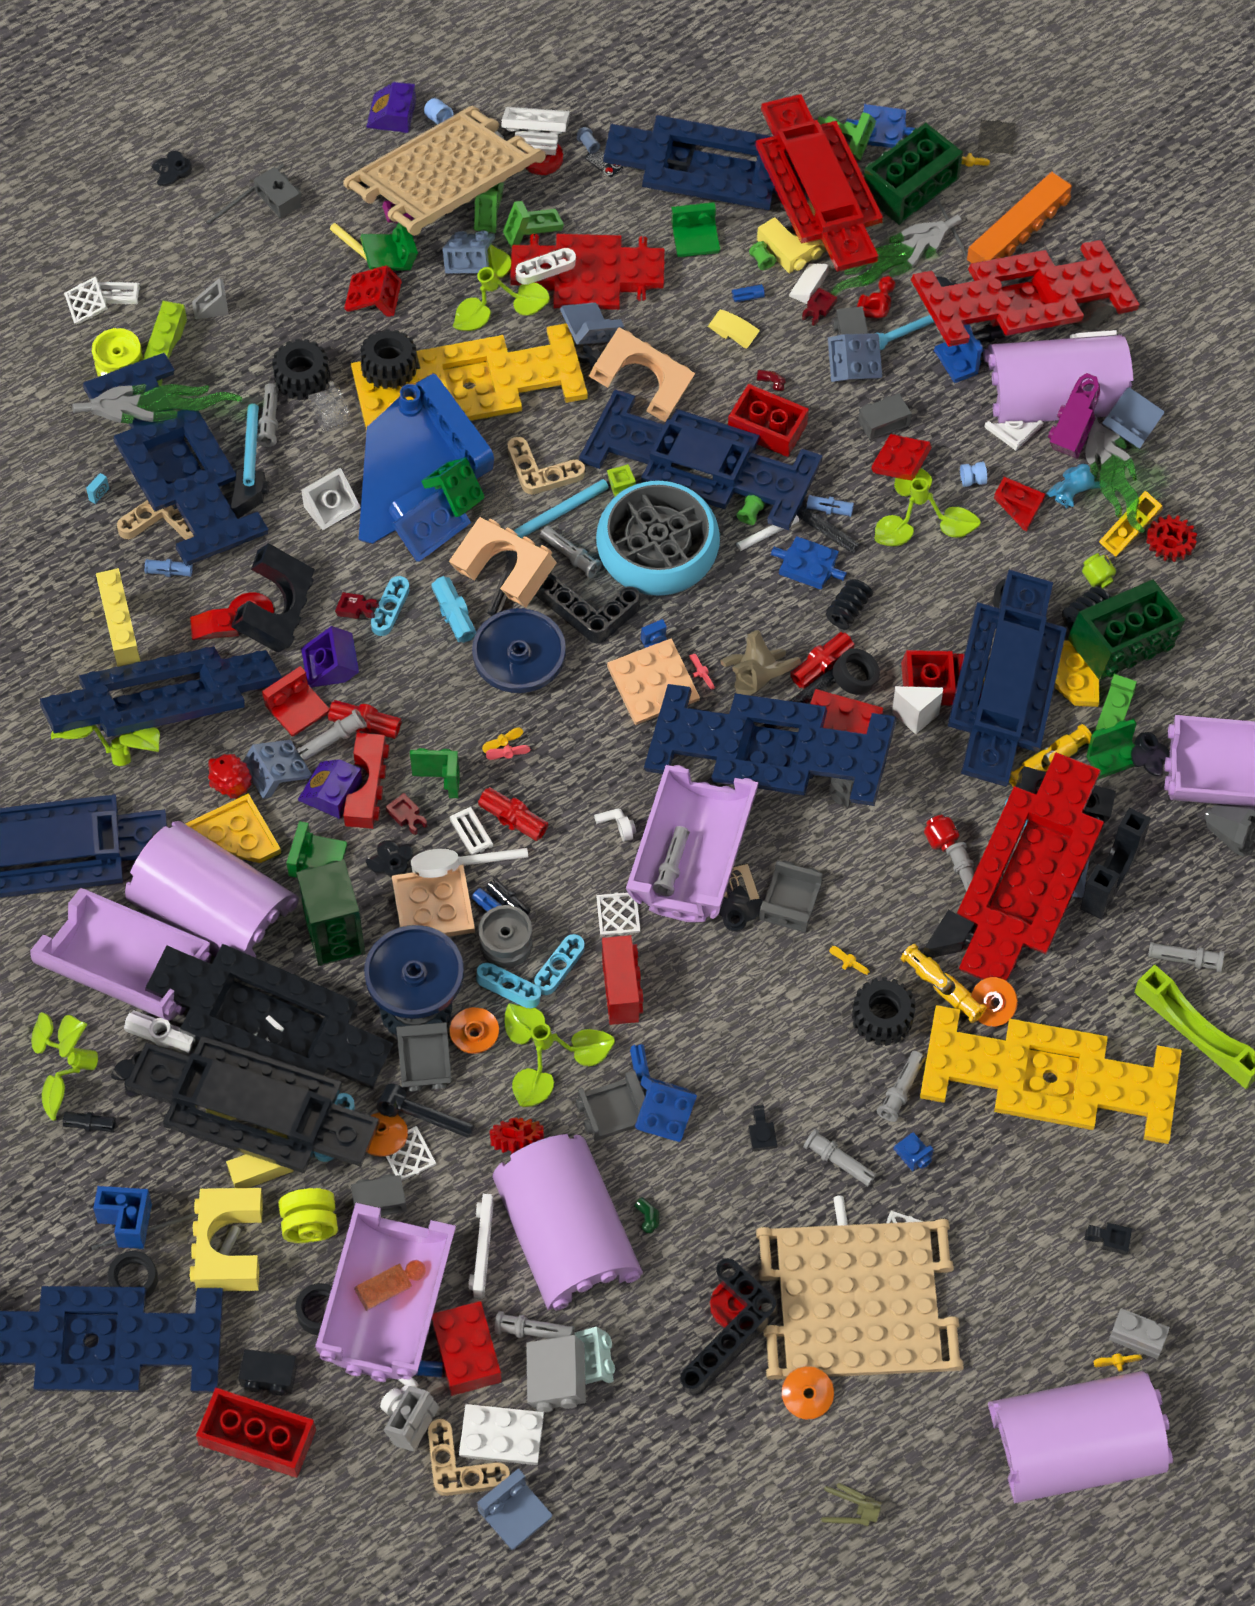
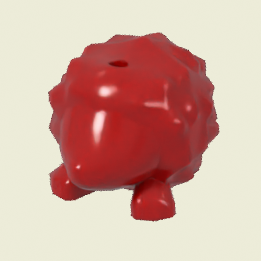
[208,754,252,799]

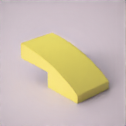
[708,309,760,349]

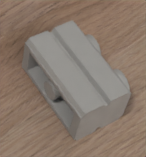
[1109,1308,1170,1359]
[384,1386,439,1451]

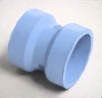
[424,98,453,125]
[960,462,987,487]

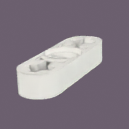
[516,248,576,284]

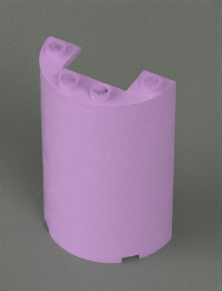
[983,335,1133,423]
[1164,715,1255,807]
[626,765,758,922]
[125,821,299,957]
[30,888,212,1020]
[493,1134,643,1311]
[315,1203,456,1382]
[988,1371,1173,1503]

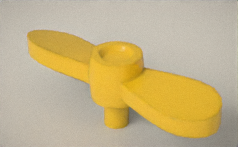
[961,153,990,167]
[482,727,523,753]
[829,946,870,975]
[1093,1353,1142,1372]

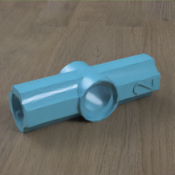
[431,576,476,643]

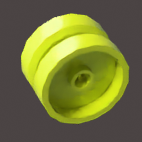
[92,328,143,377]
[279,1188,338,1243]

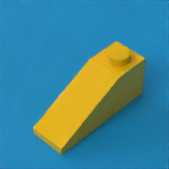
[1099,491,1163,557]

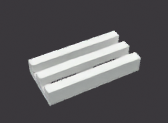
[515,131,558,155]
[93,282,140,304]
[450,807,493,855]

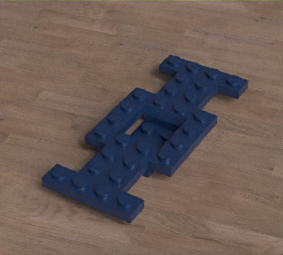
[83,352,268,566]
[579,389,822,530]
[644,684,896,806]

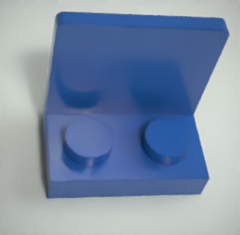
[934,324,983,383]
[635,1075,697,1142]

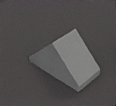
[192,278,229,319]

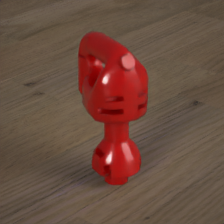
[857,276,896,318]

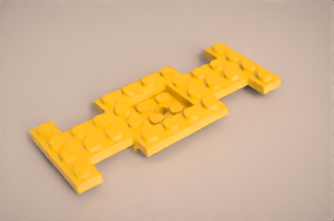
[351,323,588,431]
[920,1005,1182,1144]

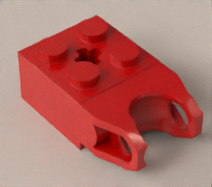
[901,650,983,706]

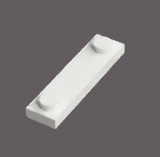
[469,1194,494,1299]

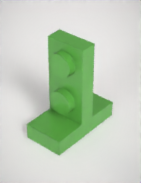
[818,112,877,161]
[474,182,504,233]
[503,201,564,248]
[1095,674,1137,731]

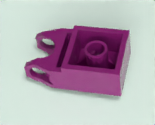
[1048,373,1101,459]

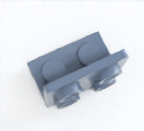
[443,231,495,273]
[560,303,624,345]
[828,333,882,382]
[1102,387,1164,449]
[242,740,312,799]
[477,1468,552,1550]

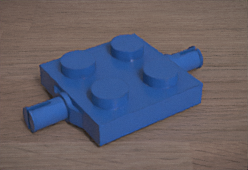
[846,104,915,148]
[771,536,847,590]

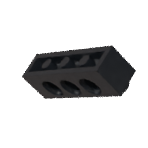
[1016,766,1116,823]

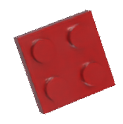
[871,434,932,481]

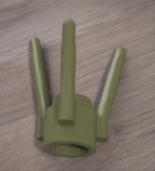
[821,1483,882,1526]

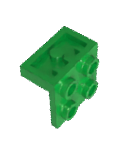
[671,202,720,257]
[360,222,418,270]
[421,457,485,517]
[1086,719,1137,779]
[410,748,460,798]
[286,821,347,878]

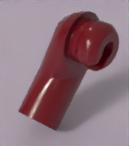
[757,370,786,391]

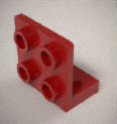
[344,265,402,317]
[262,666,329,737]

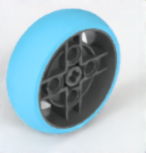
[596,481,720,596]

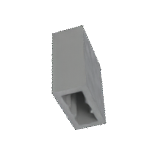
[527,1335,586,1412]

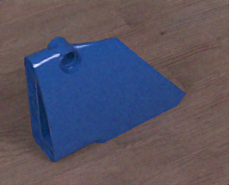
[358,373,494,544]

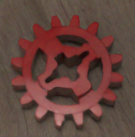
[1146,515,1197,562]
[490,1118,544,1154]

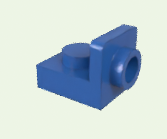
[640,619,667,648]
[894,1132,934,1171]

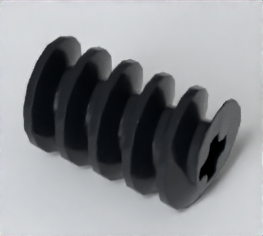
[826,579,873,630]
[1062,586,1111,631]

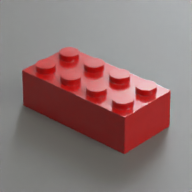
[196,1388,316,1478]

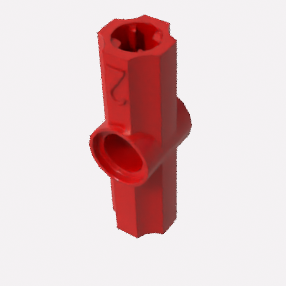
[790,632,855,689]
[328,700,402,739]
[478,787,548,841]

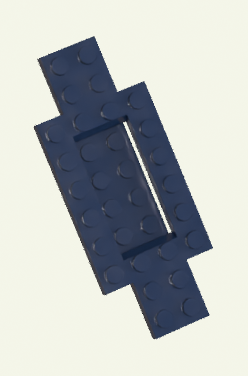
[603,115,809,210]
[947,570,1067,787]
[40,646,282,737]
[0,794,167,898]

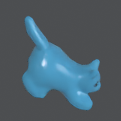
[1046,464,1110,509]

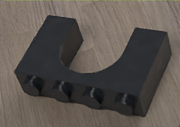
[231,543,315,652]
[1080,807,1151,920]

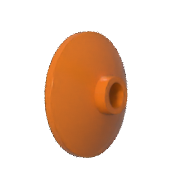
[971,977,1018,1027]
[450,1007,499,1054]
[367,1112,408,1157]
[782,1366,834,1419]

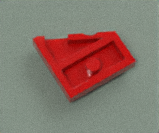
[994,477,1045,531]

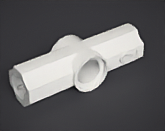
[124,1010,199,1056]

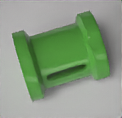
[749,241,776,271]
[737,495,765,525]

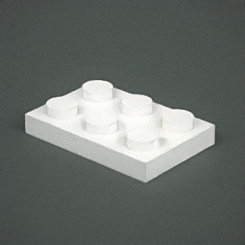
[502,107,570,134]
[459,1404,544,1465]

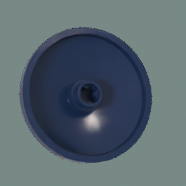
[472,608,566,693]
[364,925,464,1019]

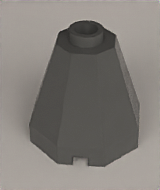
[1205,804,1255,857]

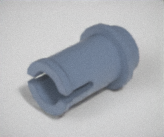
[577,127,600,154]

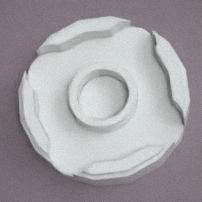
[411,849,459,878]

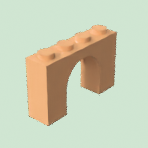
[589,327,695,422]
[449,517,557,607]

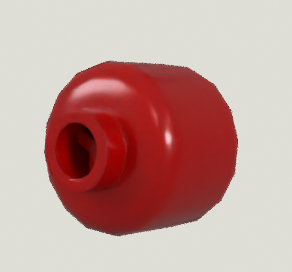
[924,815,959,852]

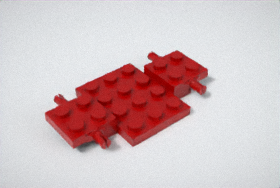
[510,234,665,310]

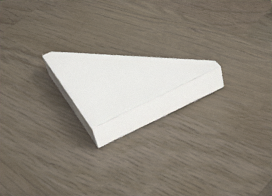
[985,420,1044,451]

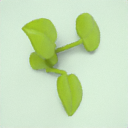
[453,244,550,331]
[874,468,981,546]
[51,725,160,766]
[505,1003,615,1107]
[31,1013,98,1121]

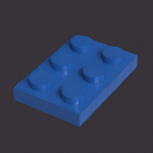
[392,488,471,562]

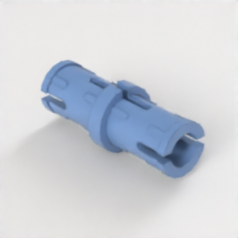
[806,495,854,517]
[145,559,193,577]

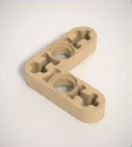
[508,437,585,494]
[117,500,194,540]
[428,1419,510,1496]

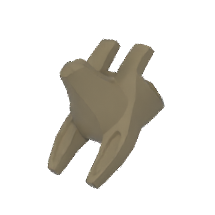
[721,630,801,695]

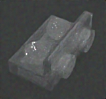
[308,381,350,434]

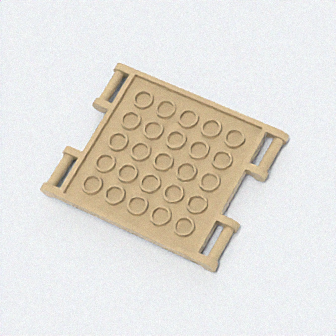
[344,106,546,236]
[756,1219,964,1380]

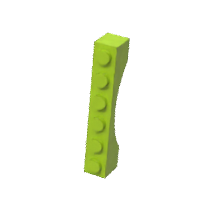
[143,301,187,388]
[1134,964,1255,1089]

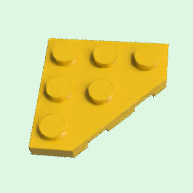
[1054,640,1099,707]
[185,793,281,863]

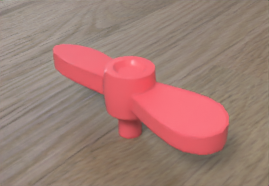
[689,654,715,690]
[486,744,531,760]

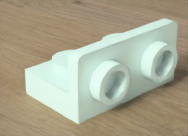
[574,1327,615,1384]

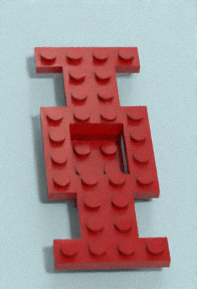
[911,240,1140,347]

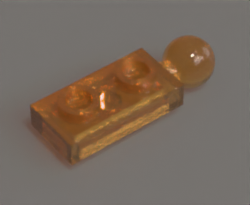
[354,1260,426,1311]

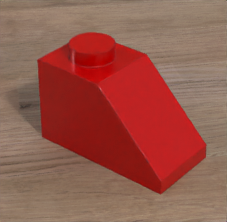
[190,607,239,640]

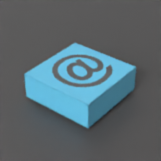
[86,473,109,504]

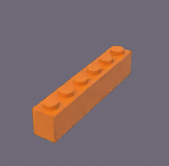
[967,172,1072,263]

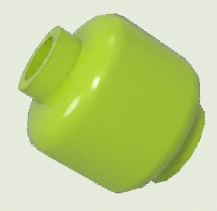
[1082,553,1116,589]

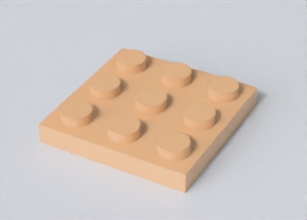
[607,638,700,725]
[392,865,475,937]

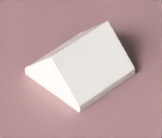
[301,468,361,530]
[892,686,943,734]

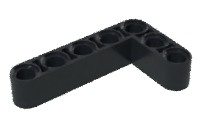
[535,573,640,644]
[680,1258,778,1396]

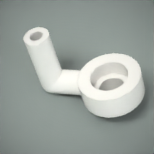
[594,808,636,842]
[380,1377,418,1416]

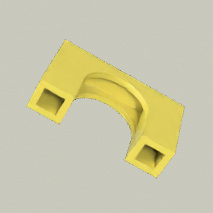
[757,199,827,274]
[96,568,141,667]
[205,1108,294,1188]
[190,1188,263,1291]

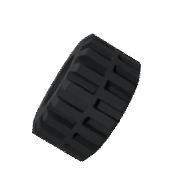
[360,329,417,389]
[272,339,330,400]
[852,977,916,1046]

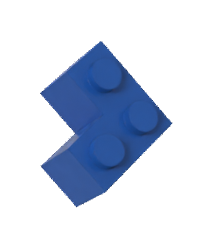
[93,1186,152,1249]

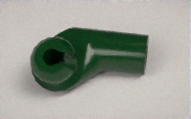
[634,1197,660,1234]

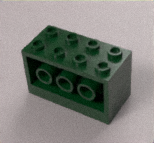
[864,123,963,225]
[1068,579,1185,680]
[296,860,366,966]

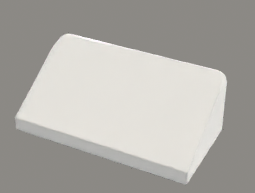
[789,264,829,304]

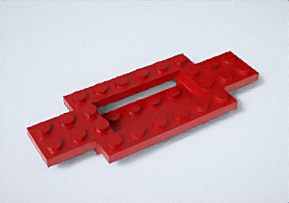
[756,94,883,272]
[957,752,1104,982]

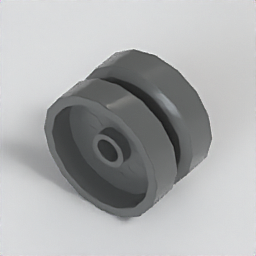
[479,905,533,968]

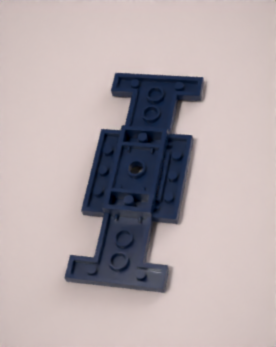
[0,1286,224,1393]

